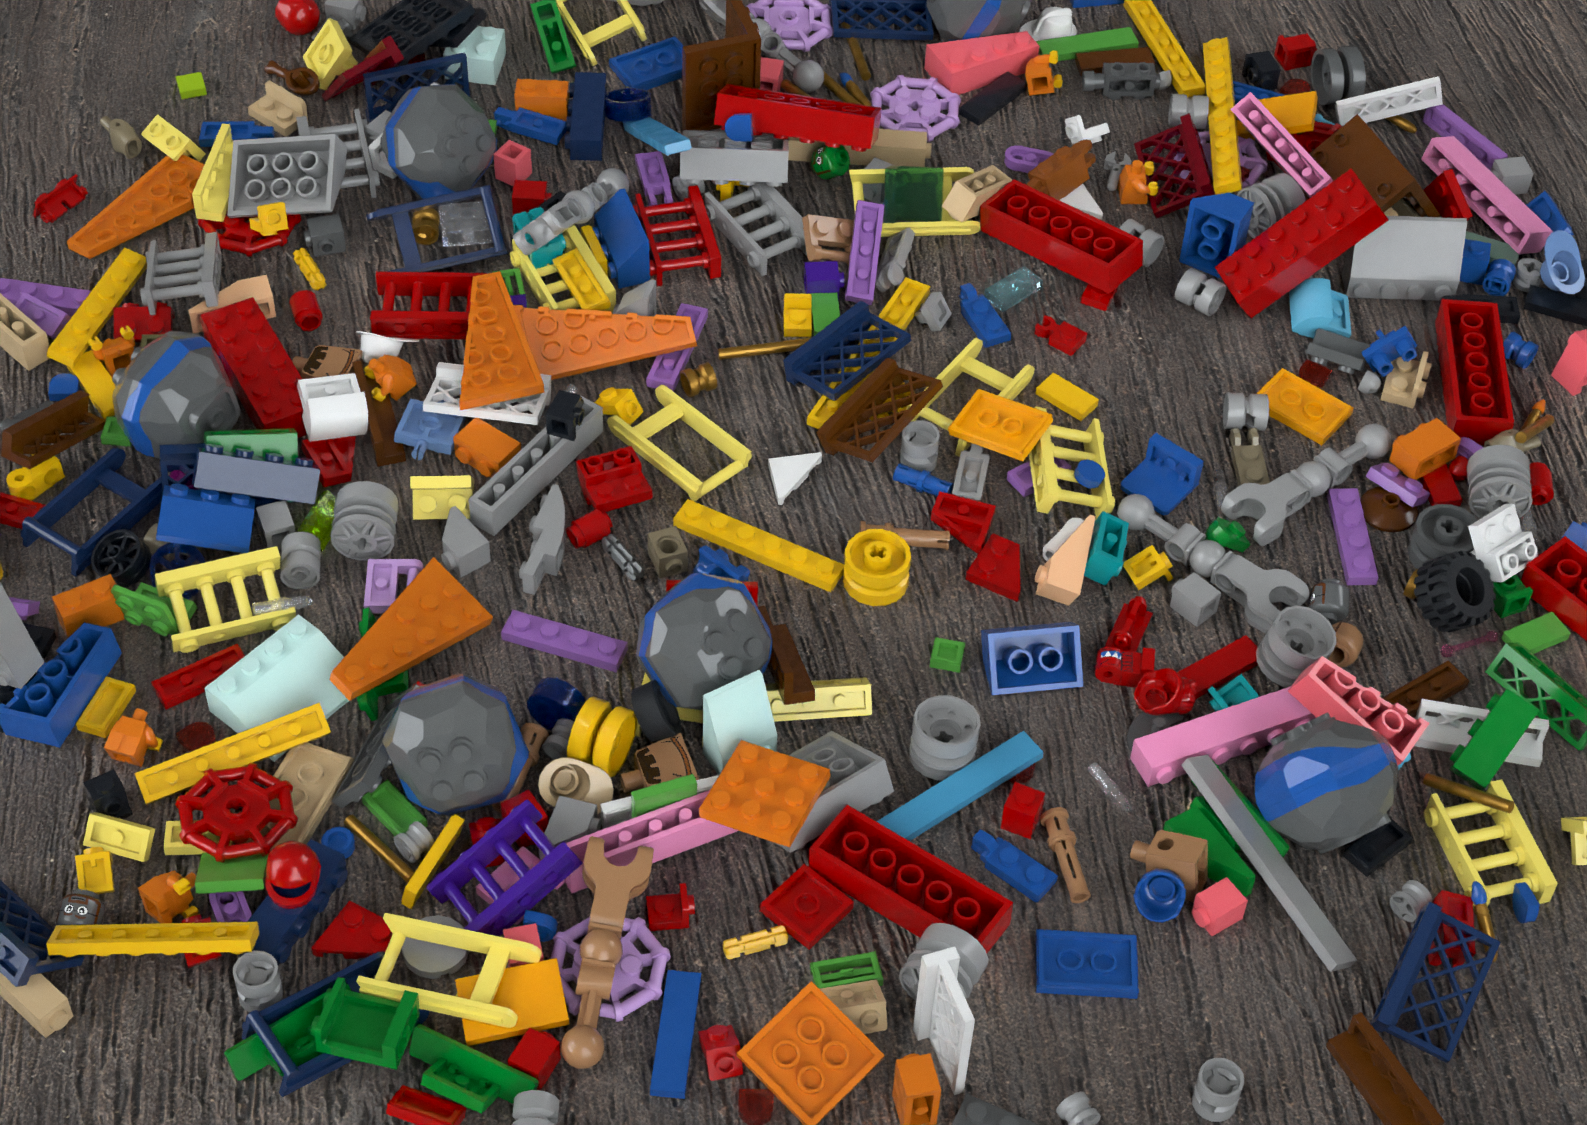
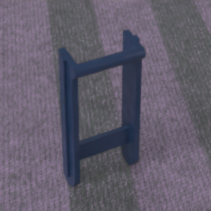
[366,185,508,272]
[20,447,163,577]
[241,951,429,1097]

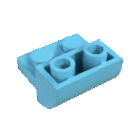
[1289,278,1352,339]

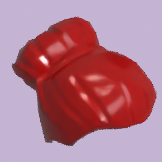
[1134,668,1197,716]

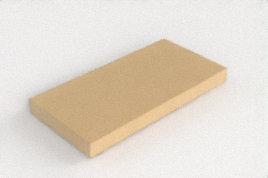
[241,743,354,851]

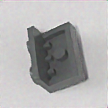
[1306,328,1370,375]

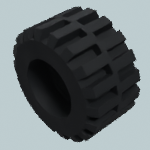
[1414,550,1496,633]

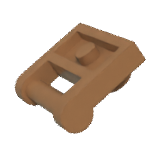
[802,214,854,266]

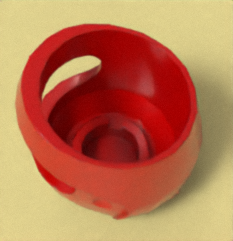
[275,0,320,36]
[265,841,321,909]

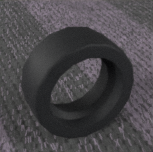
[631,680,681,743]

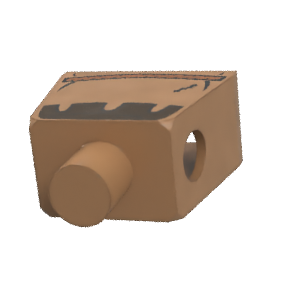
[292,345,364,379]
[620,733,699,793]

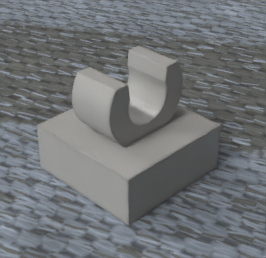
[915,292,952,331]

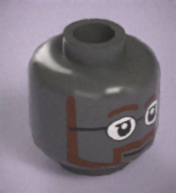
[1309,578,1350,625]
[56,889,105,925]

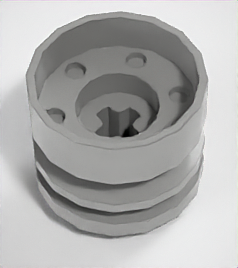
[1237,173,1306,239]
[1467,445,1533,519]
[331,481,399,561]
[1256,605,1337,687]
[909,695,981,781]
[899,923,989,1001]

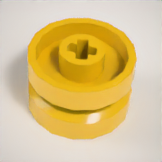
[843,529,911,606]
[567,697,637,778]

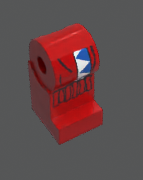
[1095,647,1155,688]

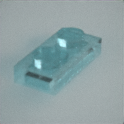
[984,266,1043,312]

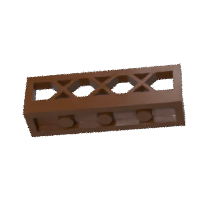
[352,360,406,467]
[1,390,106,469]
[758,606,815,705]
[1326,1012,1445,1125]

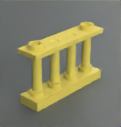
[509,224,616,312]
[1029,406,1115,519]
[155,546,296,653]
[1424,779,1558,913]

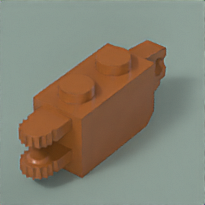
[1026,139,1096,200]

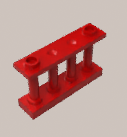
[633,185,721,287]
[370,271,487,339]

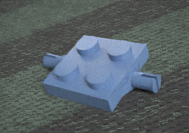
[394,398,466,460]

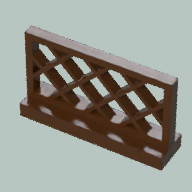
[816,358,943,463]

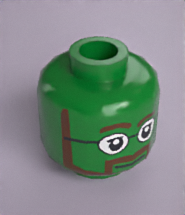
[811,145,850,180]

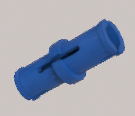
[893,463,954,496]

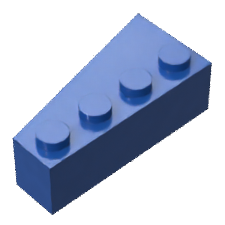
[0,623,122,748]

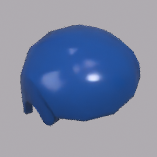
[1134,868,1186,923]

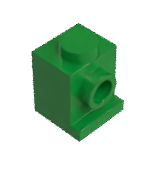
[1493,574,1533,618]

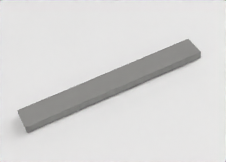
[1182,755,1357,972]

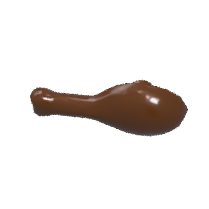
[264,60,320,96]

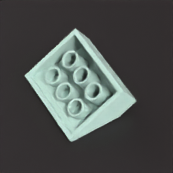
[204,614,349,762]

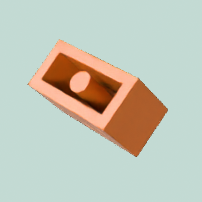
[514,79,569,121]
[453,418,521,478]
[1389,418,1461,480]
[52,574,125,638]
[892,1053,941,1125]

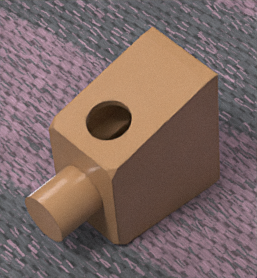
[1130,830,1208,903]

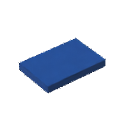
[609,36,683,95]
[1035,929,1139,999]

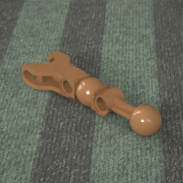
[561,836,654,1069]

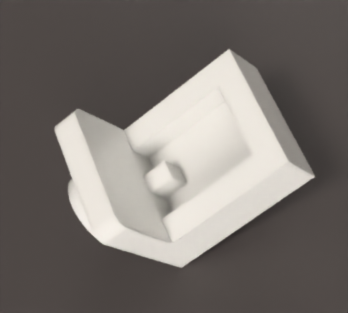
[1065,115,1110,144]

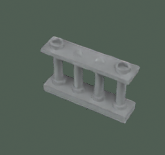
[296,109,380,198]
[704,182,807,276]
[140,232,222,315]

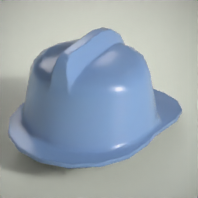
[1540,230,1585,294]

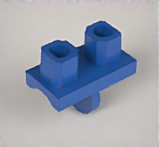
[1361,326,1417,377]
[693,545,750,582]

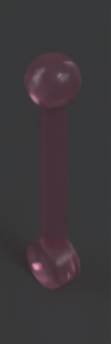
[1440,631,1498,658]

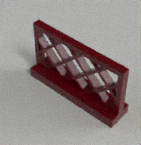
[321,35,405,102]
[1134,113,1216,219]

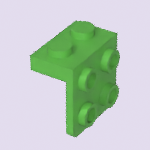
[111,582,197,636]

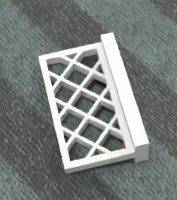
[423,362,551,425]
[913,946,975,1095]

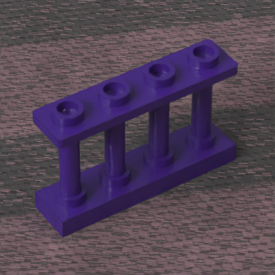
[426,799,583,936]

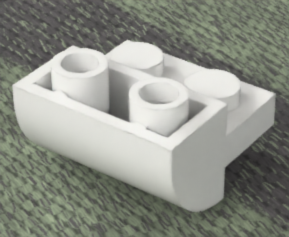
[297,373,368,442]
[1468,504,1538,582]

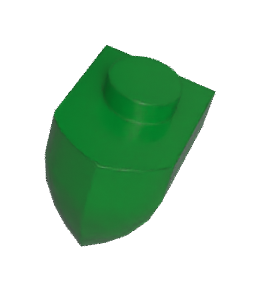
[1205,517,1251,553]

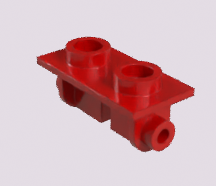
[33,174,88,223]
[1104,596,1153,652]

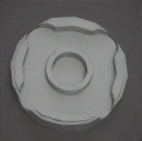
[402,915,469,979]

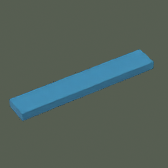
[623,116,692,156]
[876,731,1043,841]

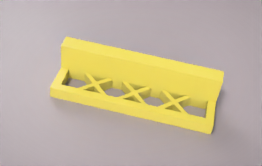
[192,123,233,222]
[765,677,872,722]

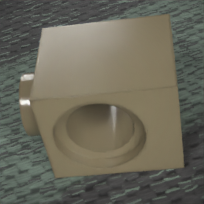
[648,526,688,579]

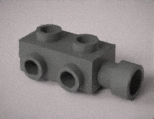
[1082,62,1160,100]

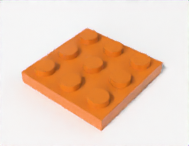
[699,740,830,848]
[736,981,885,1125]

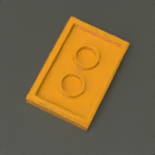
[1237,91,1318,140]
[1256,368,1354,446]
[948,389,1053,461]
[455,958,570,1046]

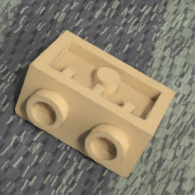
[248,80,308,137]
[1380,351,1432,408]
[820,979,887,1034]

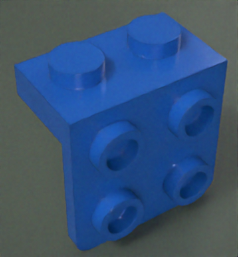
[1120,433,1204,515]

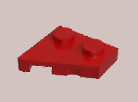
[1423,169,1473,221]
[301,436,356,488]
[931,491,996,554]
[965,533,1020,602]
[311,900,393,959]

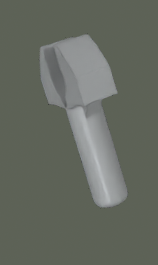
[1104,151,1132,191]

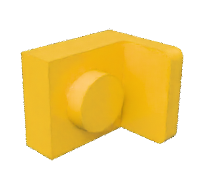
[783,293,812,337]
[1123,545,1174,590]
[75,847,115,894]

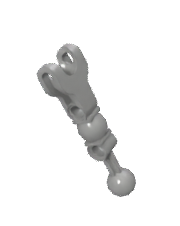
[699,0,824,93]
[513,168,630,255]
[1221,423,1392,546]
[1117,494,1309,634]

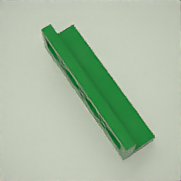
[1485,642,1587,751]

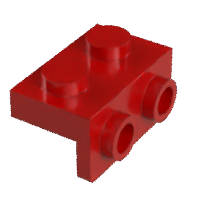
[114,302,175,342]

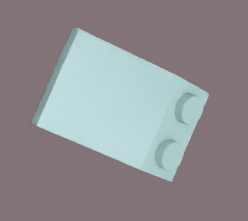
[703,670,777,775]

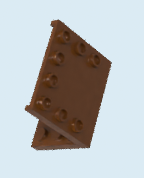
[682,0,761,131]
[1286,114,1441,217]

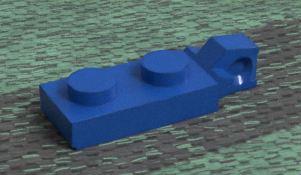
[494,107,567,145]
[199,121,275,147]
[1526,191,1574,235]
[959,283,1012,348]
[971,829,1058,903]

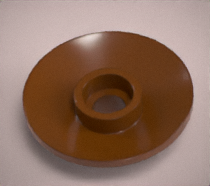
[1360,487,1418,532]

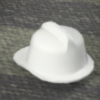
[1019,7,1077,41]
[355,331,419,363]

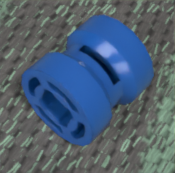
[1483,259,1516,296]
[1503,331,1539,369]

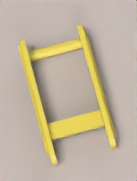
[556,0,647,66]
[849,167,981,237]
[907,338,1035,457]
[607,385,752,501]
[356,913,542,1028]

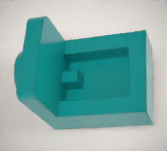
[1208,674,1260,712]

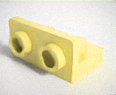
[141,114,206,162]

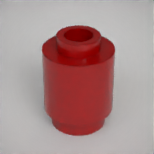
[289,290,323,331]
[1530,462,1554,505]
[566,509,613,549]

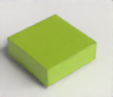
[175,72,207,99]

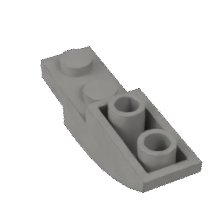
[519,484,566,595]

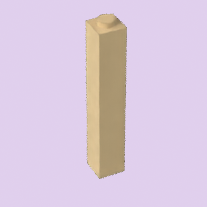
[788,129,932,168]
[0,973,73,1038]

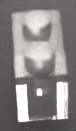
[439,201,493,247]

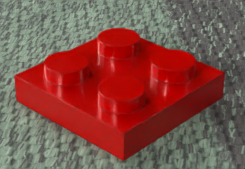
[760,863,854,950]

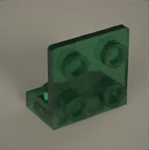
[884,165,944,223]

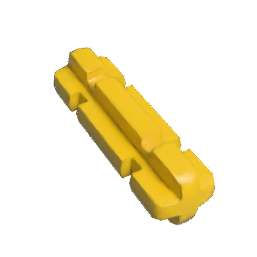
[293,248,326,291]
[723,925,788,959]

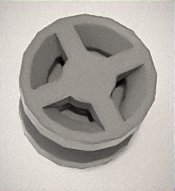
[672,175,705,201]
[1513,258,1542,292]
[394,821,435,863]
[1390,880,1433,922]
[1056,1091,1101,1125]

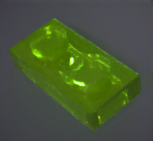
[297,490,336,552]

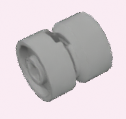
[1168,94,1209,130]
[1119,219,1164,267]
[1175,268,1227,316]
[1223,392,1269,431]
[900,420,940,472]
[280,532,321,589]
[233,951,283,1012]
[1192,1058,1244,1122]
[512,1090,559,1125]

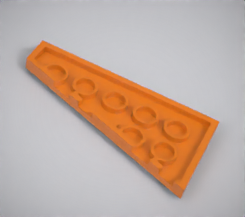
[67,154,205,259]
[459,271,545,410]
[513,305,697,380]
[329,557,493,701]

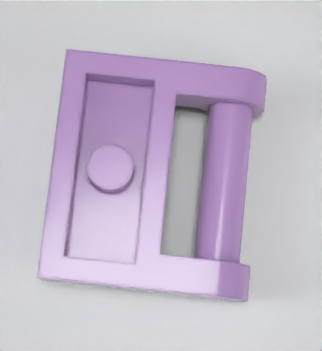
[364,559,423,614]

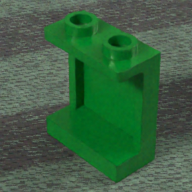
[311,977,420,1070]

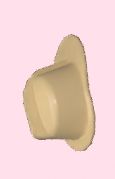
[538,757,614,814]

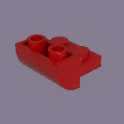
[576,446,653,512]

